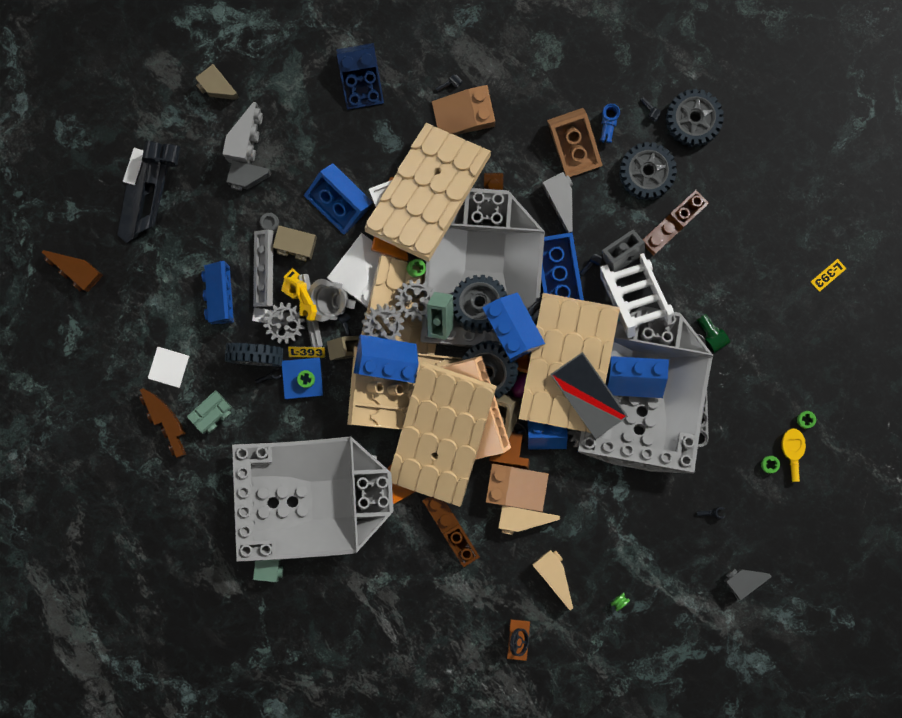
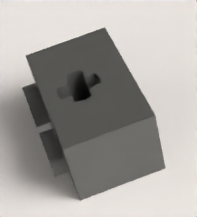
[602,229,645,272]

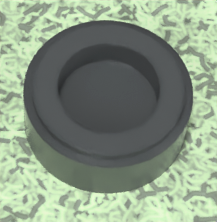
[260,213,279,232]

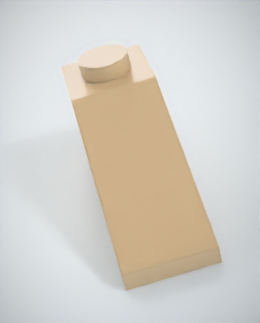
[498,505,560,535]
[532,550,573,610]

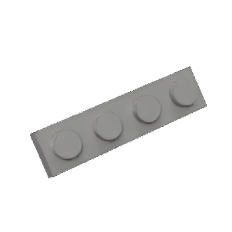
[253,230,273,308]

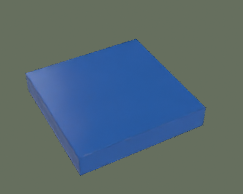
[282,357,323,399]

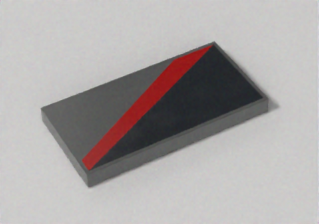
[550,352,628,439]

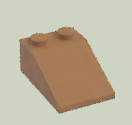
[432,85,495,135]
[547,108,603,177]
[486,464,549,512]

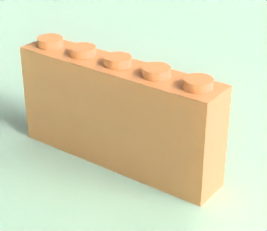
[440,356,511,459]

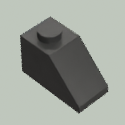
[227,160,271,191]
[724,569,772,600]

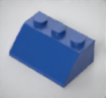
[304,164,373,234]
[202,261,234,325]
[482,293,545,362]
[353,334,419,383]
[606,356,669,398]

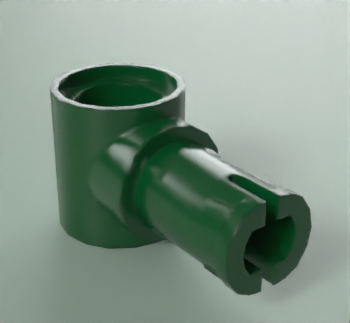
[697,314,730,353]

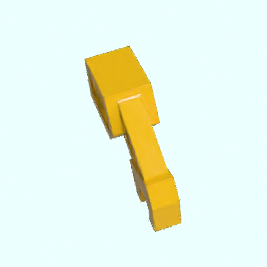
[281,277,317,321]

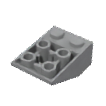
[223,102,263,164]

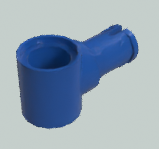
[600,104,620,143]

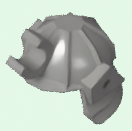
[308,279,356,322]

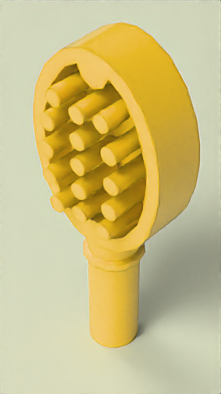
[781,429,806,482]

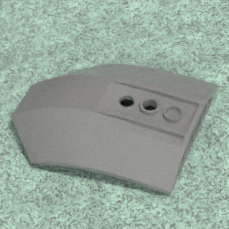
[421,188,545,347]
[578,306,713,474]
[232,436,393,562]

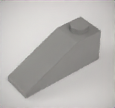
[542,172,573,233]

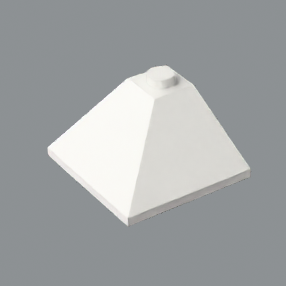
[327,233,396,308]

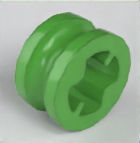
[407,259,426,277]
[297,370,315,388]
[797,411,816,429]
[761,456,780,473]
[611,593,630,611]

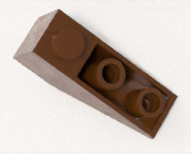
[42,250,103,292]

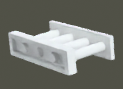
[600,253,674,338]

